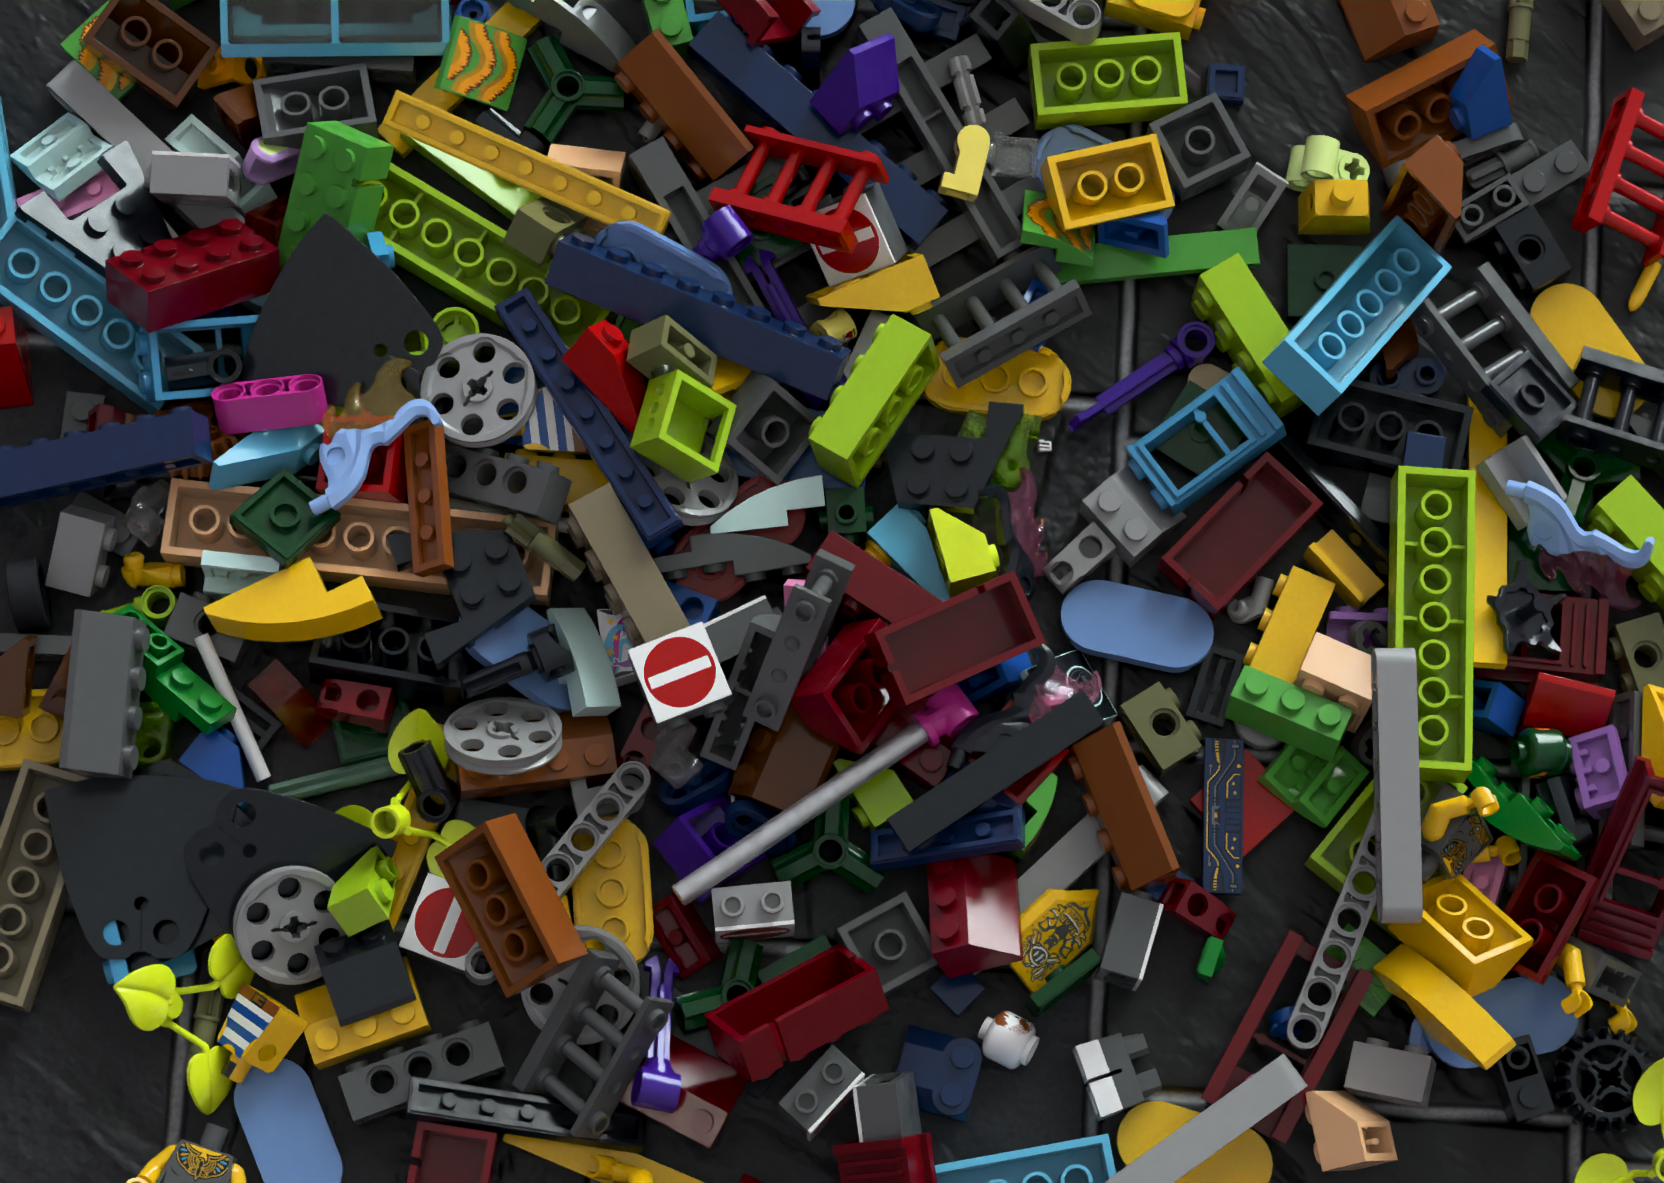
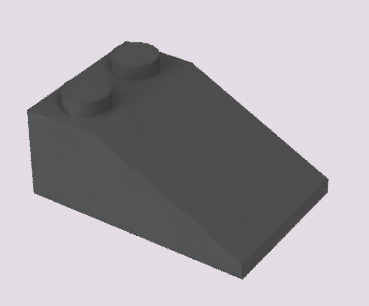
[253,62,379,149]

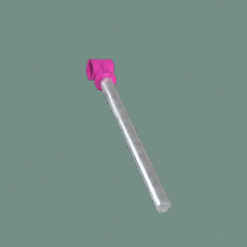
[672,683,980,906]

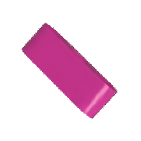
[211,374,330,434]

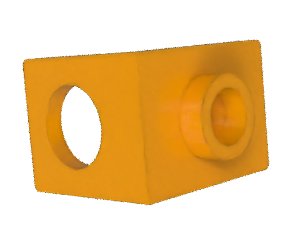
[197,47,267,89]

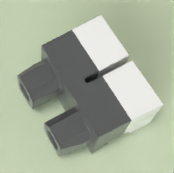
[1073,1032,1162,1122]

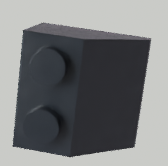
[314,919,417,1027]

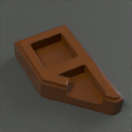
[1379,317,1419,379]

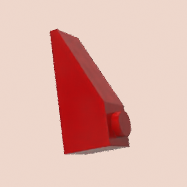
[561,319,647,434]

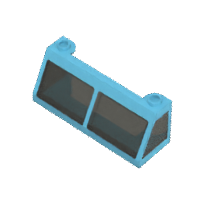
[220,0,451,57]

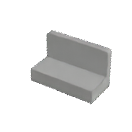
[1476,435,1568,531]

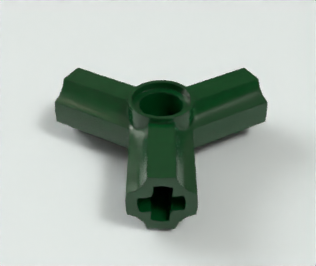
[523,36,624,146]
[1535,426,1641,527]
[770,794,887,895]
[672,938,763,1032]

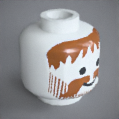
[978,1010,1040,1069]

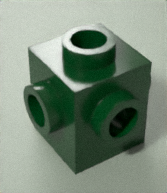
[818,487,874,546]

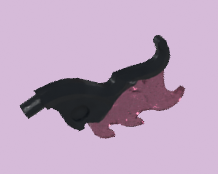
[978,467,1048,602]
[946,644,1102,772]

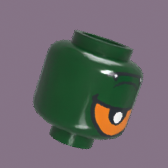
[1510,728,1572,779]

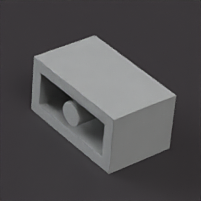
[45,505,118,597]
[1344,1037,1437,1110]

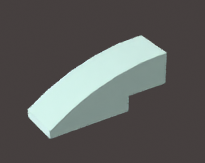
[165,113,277,223]
[710,475,825,534]
[546,608,621,717]

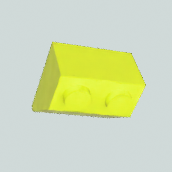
[927,508,1000,597]

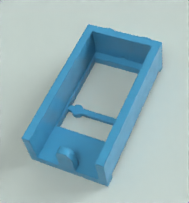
[135,315,259,403]
[1126,366,1287,516]

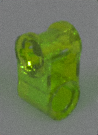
[135,699,175,771]

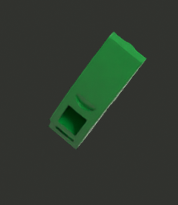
[112,604,237,735]
[1467,756,1582,862]

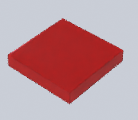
[1189,749,1295,859]

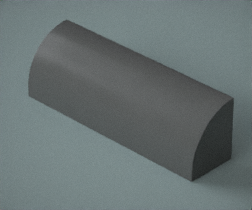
[700,614,782,771]

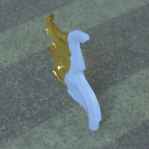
[309,358,443,516]

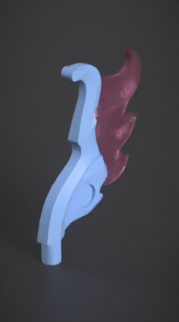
[1505,480,1655,611]

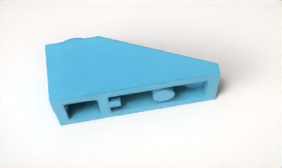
[209,424,324,491]
[866,504,950,601]

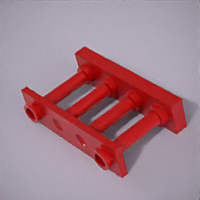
[1571,87,1664,267]
[708,125,890,254]

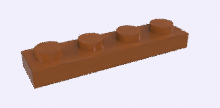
[403,419,454,578]

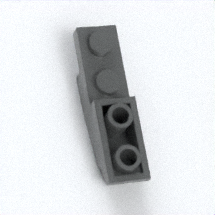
[505,0,636,73]
[1454,139,1591,244]
[653,533,812,583]

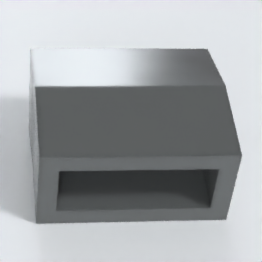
[1359,472,1392,527]

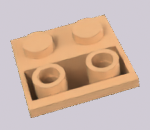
[1293,632,1372,734]
[1305,1091,1398,1172]

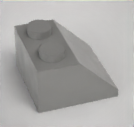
[1079,466,1187,568]

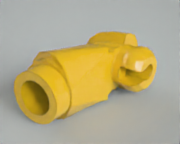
[121,552,186,590]

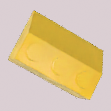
[1040,133,1175,232]
[1388,874,1534,997]
[294,956,432,1070]

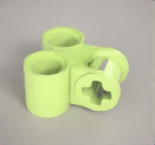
[1286,135,1370,192]

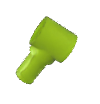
[101,585,177,627]

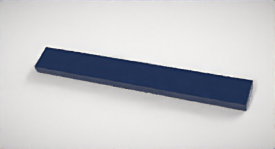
[494,287,684,546]

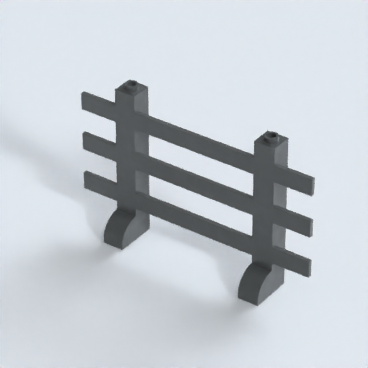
[627,7,1046,392]

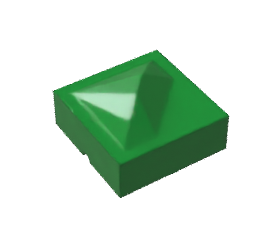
[1194,936,1225,983]

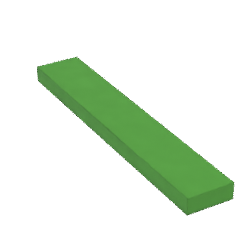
[1052,227,1260,285]

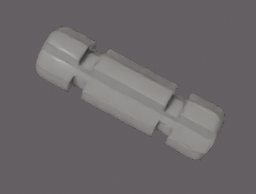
[948,55,986,127]

